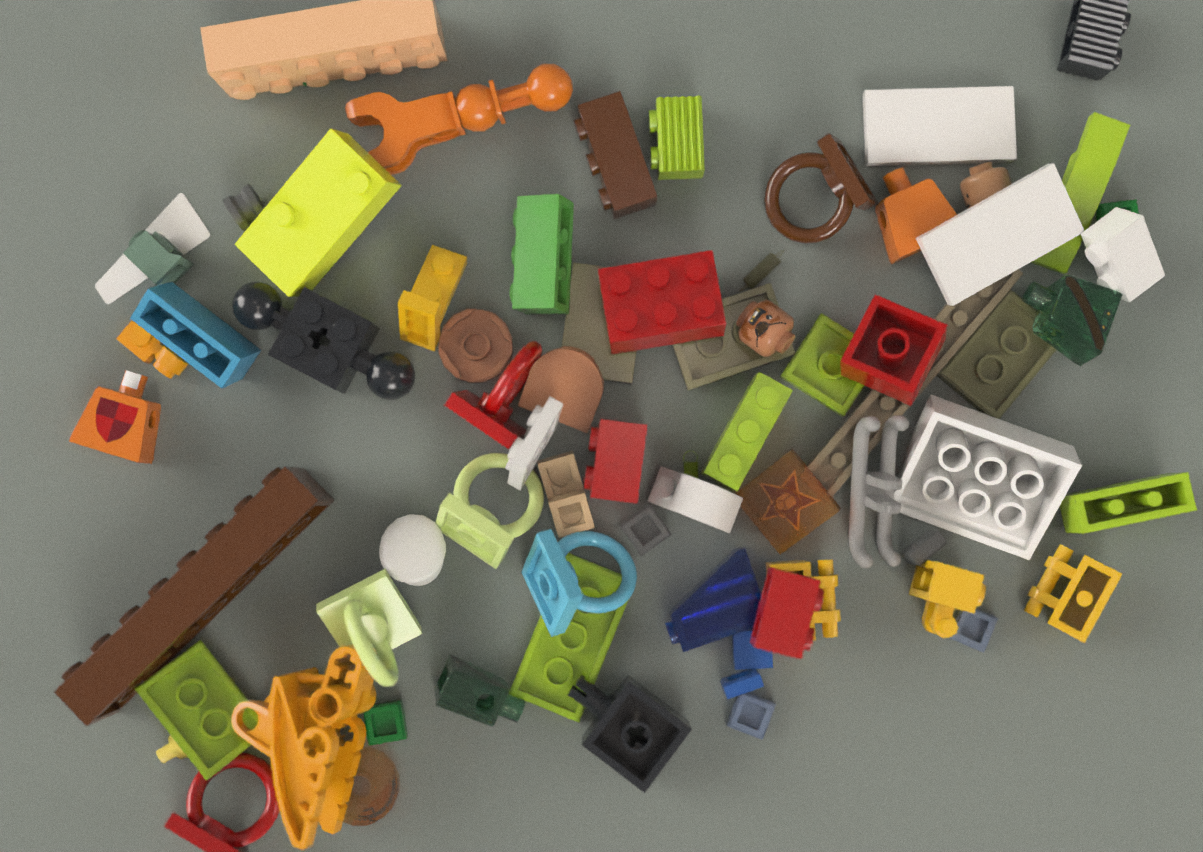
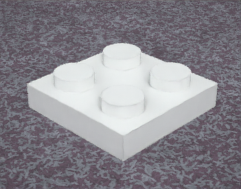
[505,397,563,491]

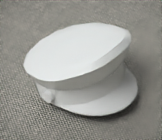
[379,514,446,586]

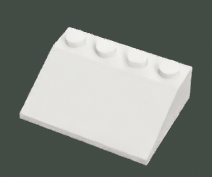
[893,394,1082,560]

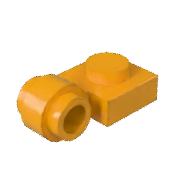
[116,320,189,379]

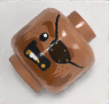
[736,300,795,357]

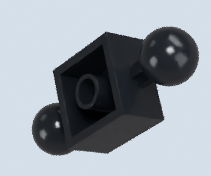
[232,282,415,400]

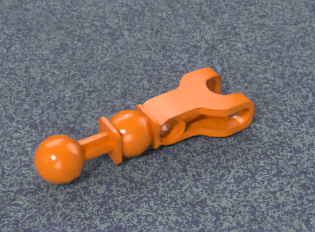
[345,64,573,175]

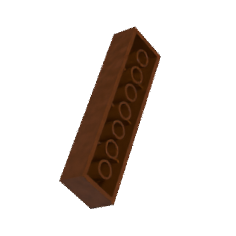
[54,466,335,727]

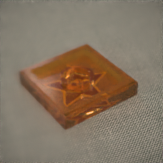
[734,449,841,555]

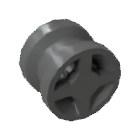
[223,184,266,232]

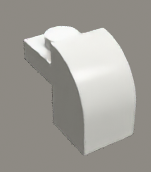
[648,466,743,533]

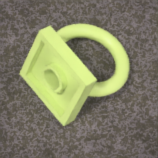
[435,453,544,569]
[316,569,422,687]

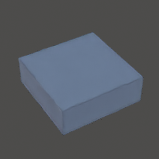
[949,608,998,653]
[726,692,776,740]

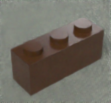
[573,91,657,219]

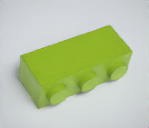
[700,372,793,492]
[1060,472,1197,534]

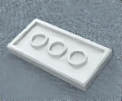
[863,86,1017,167]
[916,163,1084,306]

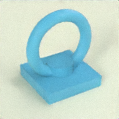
[521,529,637,637]

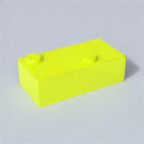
[235,128,402,297]

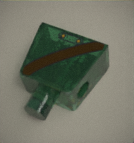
[1022,275,1123,366]
[434,654,525,726]

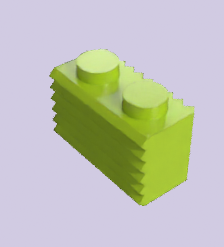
[648,95,705,180]

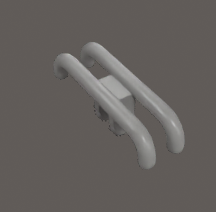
[848,415,909,568]

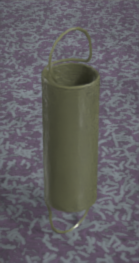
[739,250,785,292]

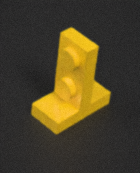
[398,245,467,351]

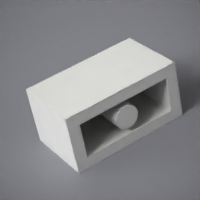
[1081,207,1165,303]

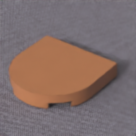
[518,346,604,433]

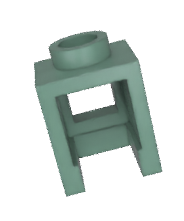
[123,230,194,285]

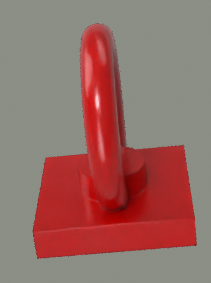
[444,341,542,450]
[163,753,280,852]

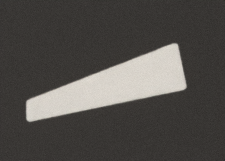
[95,193,210,304]

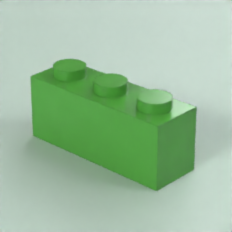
[509,194,574,315]

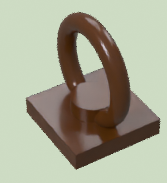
[764,133,878,243]

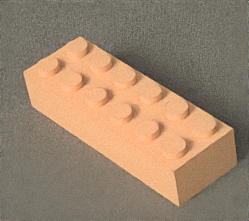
[200,0,448,100]

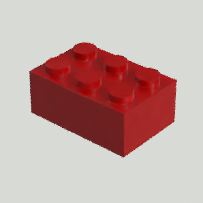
[598,250,726,354]

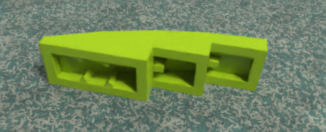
[1031,112,1130,275]

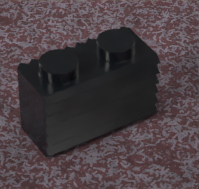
[1057,0,1131,81]

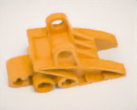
[231,644,377,850]

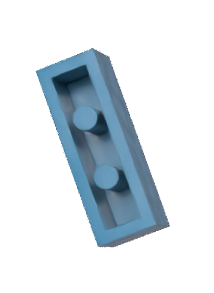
[130,282,261,389]

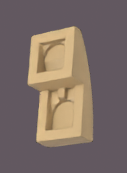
[537,450,595,538]

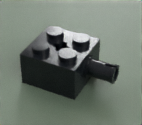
[567,675,692,793]

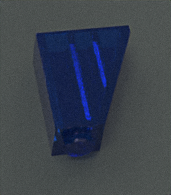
[665,547,761,652]

